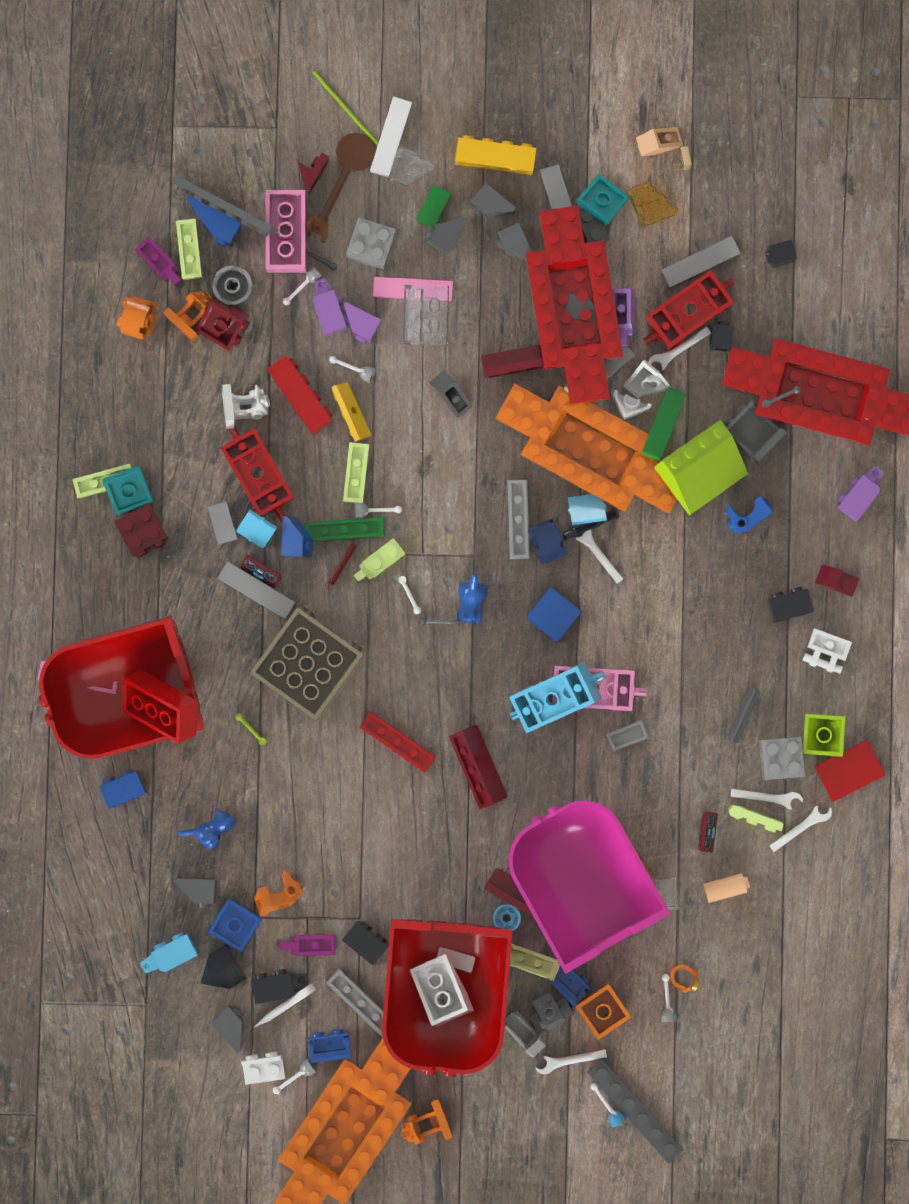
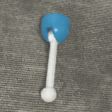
[591,1083,626,1128]

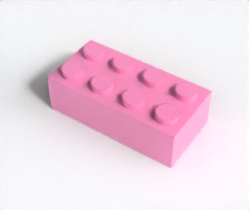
[266,190,307,273]

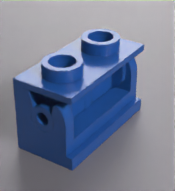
[99,769,147,809]
[548,965,591,1006]
[308,1029,352,1063]

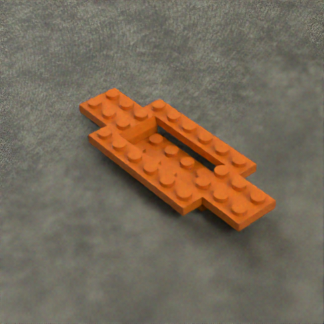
[495,384,677,514]
[273,1038,412,1204]

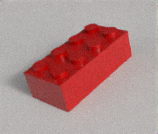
[123,670,197,744]

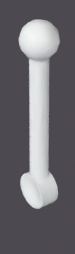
[399,576,421,614]

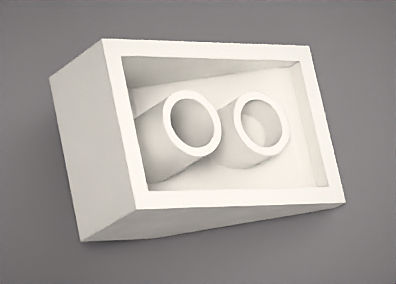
[410,954,474,1026]

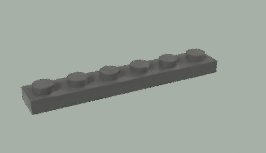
[172,175,279,237]
[587,1059,683,1164]

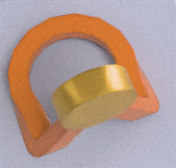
[670,964,701,993]

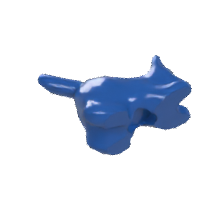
[457,574,487,624]
[178,808,236,850]

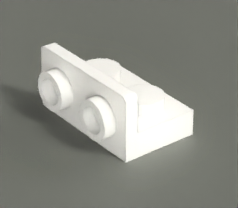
[241,1052,286,1085]

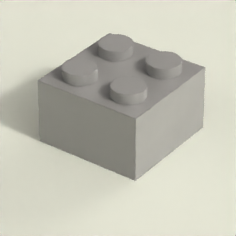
[346,217,396,270]
[759,737,805,780]

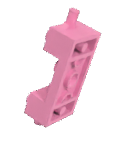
[539,666,647,711]

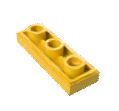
[332,382,372,442]

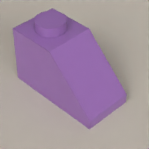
[344,302,381,344]

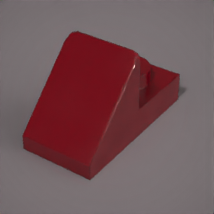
[298,153,329,194]
[815,565,860,597]

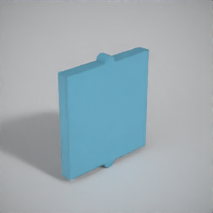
[568,494,607,525]
[236,509,277,549]

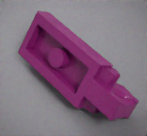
[135,237,182,287]
[280,935,336,956]

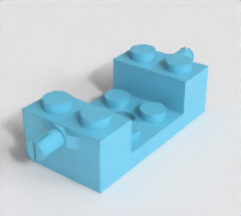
[509,661,606,733]

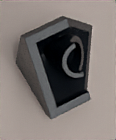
[200,944,247,989]

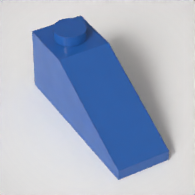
[187,195,242,247]

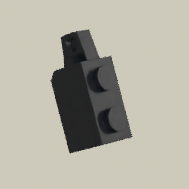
[251,969,309,1004]

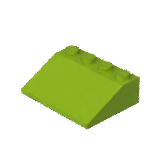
[654,420,748,516]

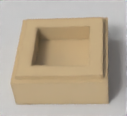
[679,146,692,170]

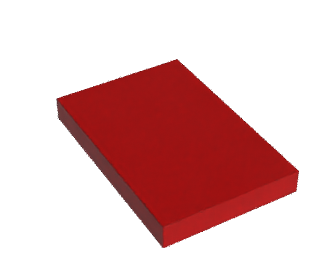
[814,739,886,802]

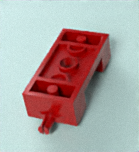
[643,270,735,351]
[220,426,295,523]

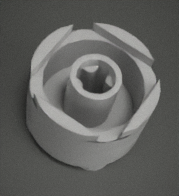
[212,266,254,308]

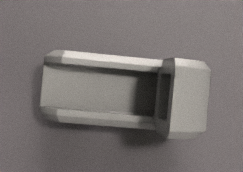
[505,1011,546,1057]

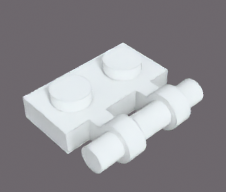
[803,628,852,674]

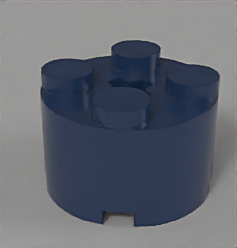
[528,518,568,564]

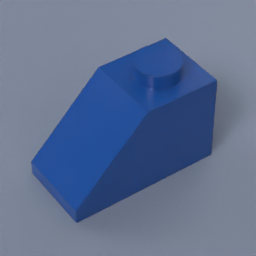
[281,516,314,557]

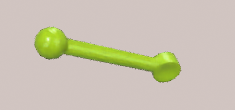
[235,713,267,745]

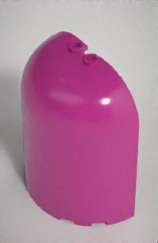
[508,800,671,974]

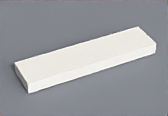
[370,97,412,178]

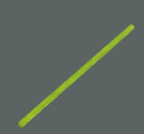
[312,71,378,147]

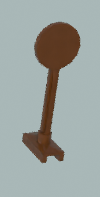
[307,133,375,243]

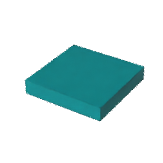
[575,174,630,227]
[102,465,154,515]

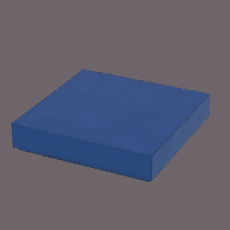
[526,587,582,643]
[208,898,263,953]

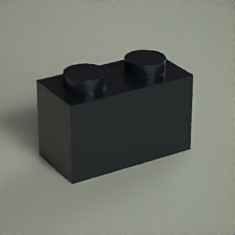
[767,586,814,623]
[342,921,388,965]

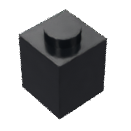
[765,239,797,268]
[710,321,734,352]

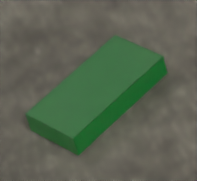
[416,185,451,227]

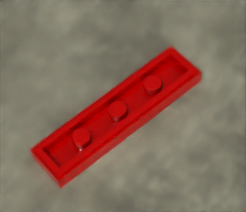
[359,711,436,773]

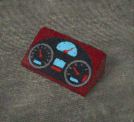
[241,555,281,588]
[698,811,718,853]

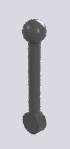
[307,249,337,270]
[762,386,801,408]
[419,617,460,626]

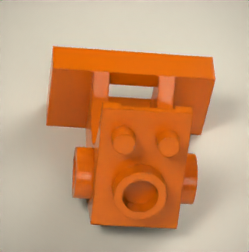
[163,290,212,343]
[254,870,304,917]
[401,1098,453,1145]

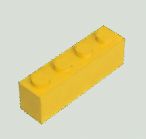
[455,135,536,175]

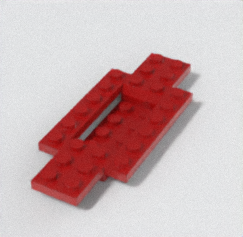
[526,205,623,405]
[721,338,909,446]

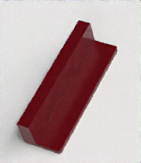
[481,345,544,379]
[449,725,508,809]
[484,868,534,919]

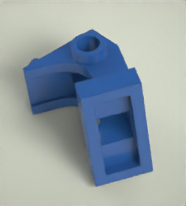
[724,495,774,534]

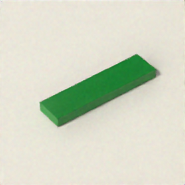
[641,387,686,461]
[304,517,385,542]

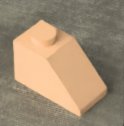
[636,127,683,156]

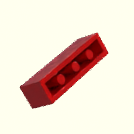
[267,356,333,435]

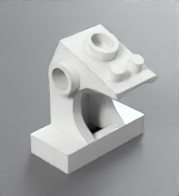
[222,384,270,429]

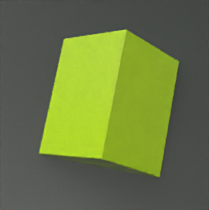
[803,714,846,757]

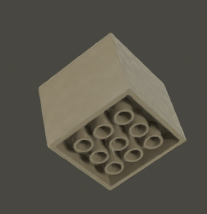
[250,604,366,722]

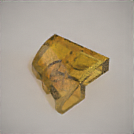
[627,181,680,228]

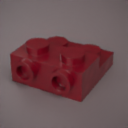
[195,298,250,351]
[114,503,168,558]

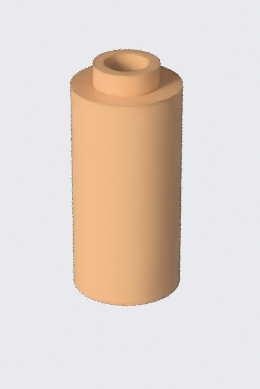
[703,873,750,903]

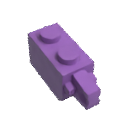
[313,278,349,337]
[612,288,636,346]
[837,466,884,522]

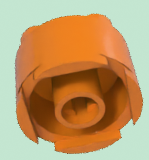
[117,296,158,340]

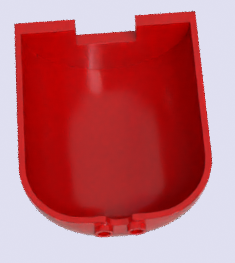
[39,616,204,759]
[382,919,512,1077]

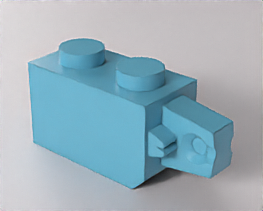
[140,932,199,973]

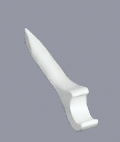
[648,327,711,371]
[576,524,623,584]
[730,789,803,810]
[769,806,832,852]
[254,983,316,1028]
[535,1049,607,1074]

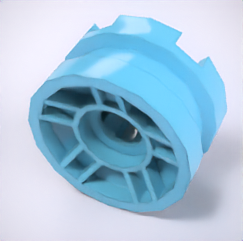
[493,904,521,931]

